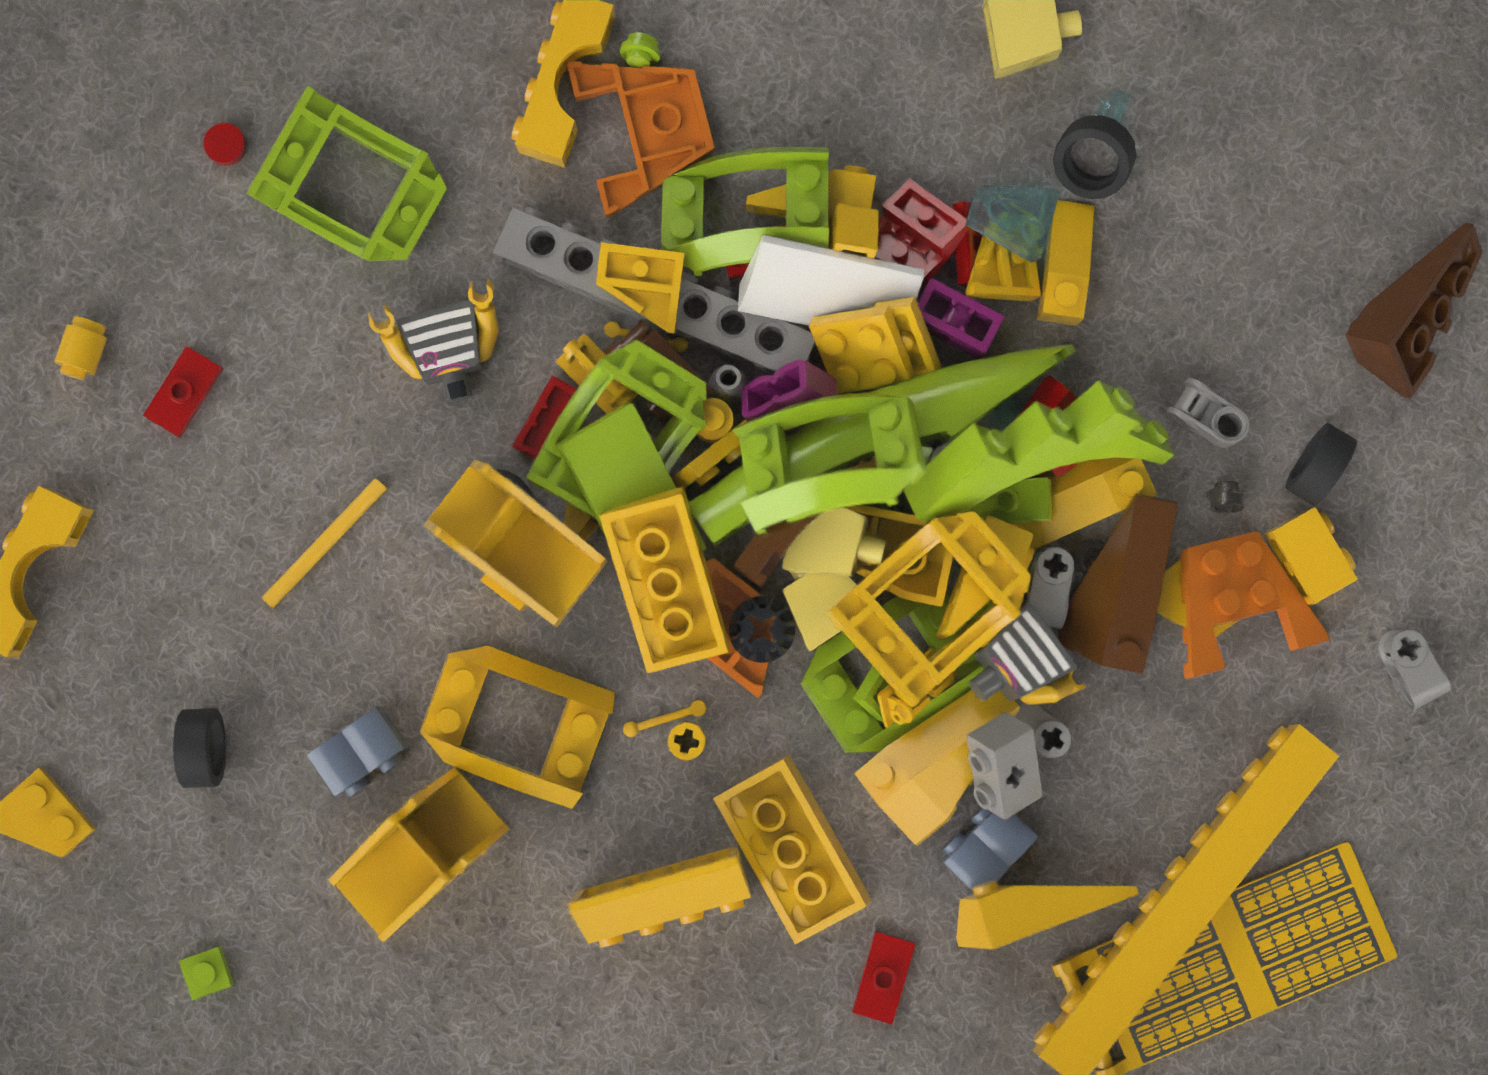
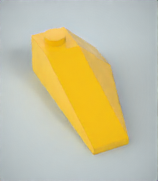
[956,880,1139,949]

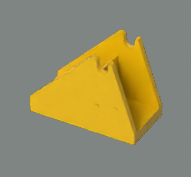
[423,460,608,628]
[328,767,511,942]

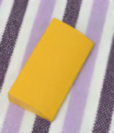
[600,486,730,673]
[713,754,872,944]

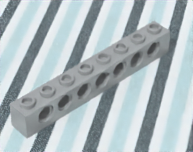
[493,207,815,375]

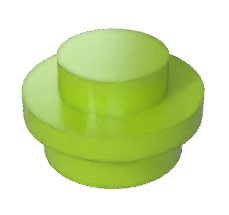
[620,32,661,68]

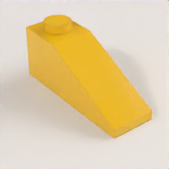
[746,165,876,225]
[1036,199,1095,326]
[936,515,1034,640]

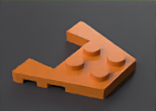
[566,61,715,218]
[1180,531,1330,680]

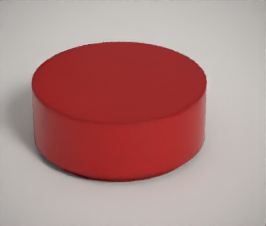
[203,123,247,166]

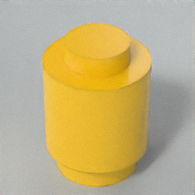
[54,316,107,380]
[696,398,733,443]

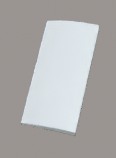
[738,235,924,325]

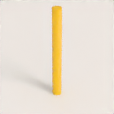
[262,477,388,608]

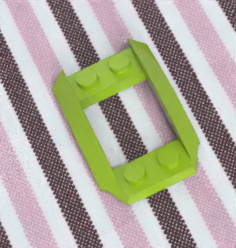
[246,86,447,261]
[661,147,829,276]
[526,340,707,520]
[731,393,926,534]
[800,586,984,753]

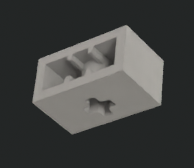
[967,712,1043,820]

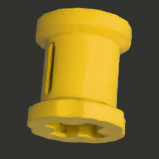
[668,722,706,760]

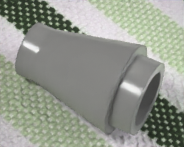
[709,364,750,405]

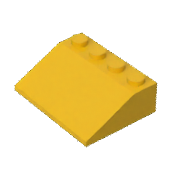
[568,845,751,947]

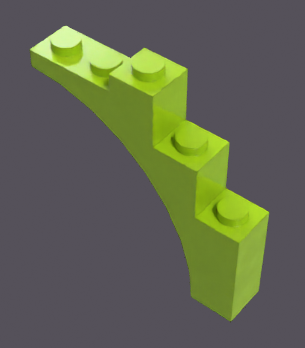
[903,380,1174,523]

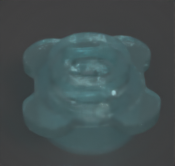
[988,399,1027,432]

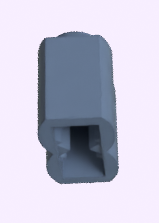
[307,707,409,798]
[941,807,1038,891]

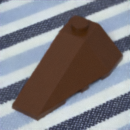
[1345,222,1483,399]
[1058,494,1178,674]

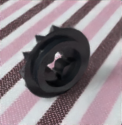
[729,596,795,663]

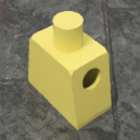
[983,0,1082,79]
[782,507,888,577]
[782,559,856,652]

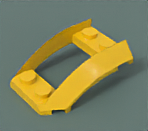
[828,511,1031,708]
[419,645,615,809]

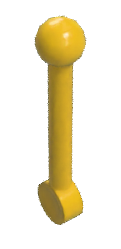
[604,321,688,353]
[623,700,706,738]

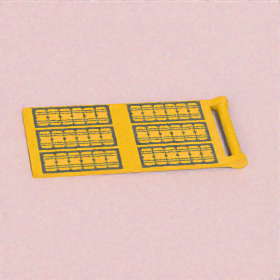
[1051,842,1397,1075]

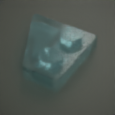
[965,185,1060,263]

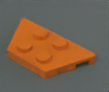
[706,558,776,698]

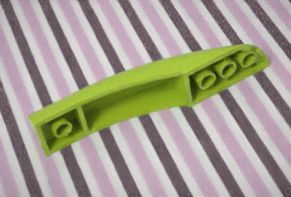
[689,344,1077,547]

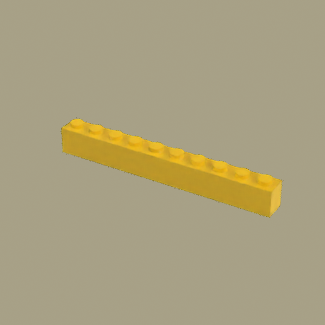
[1032,724,1339,1075]

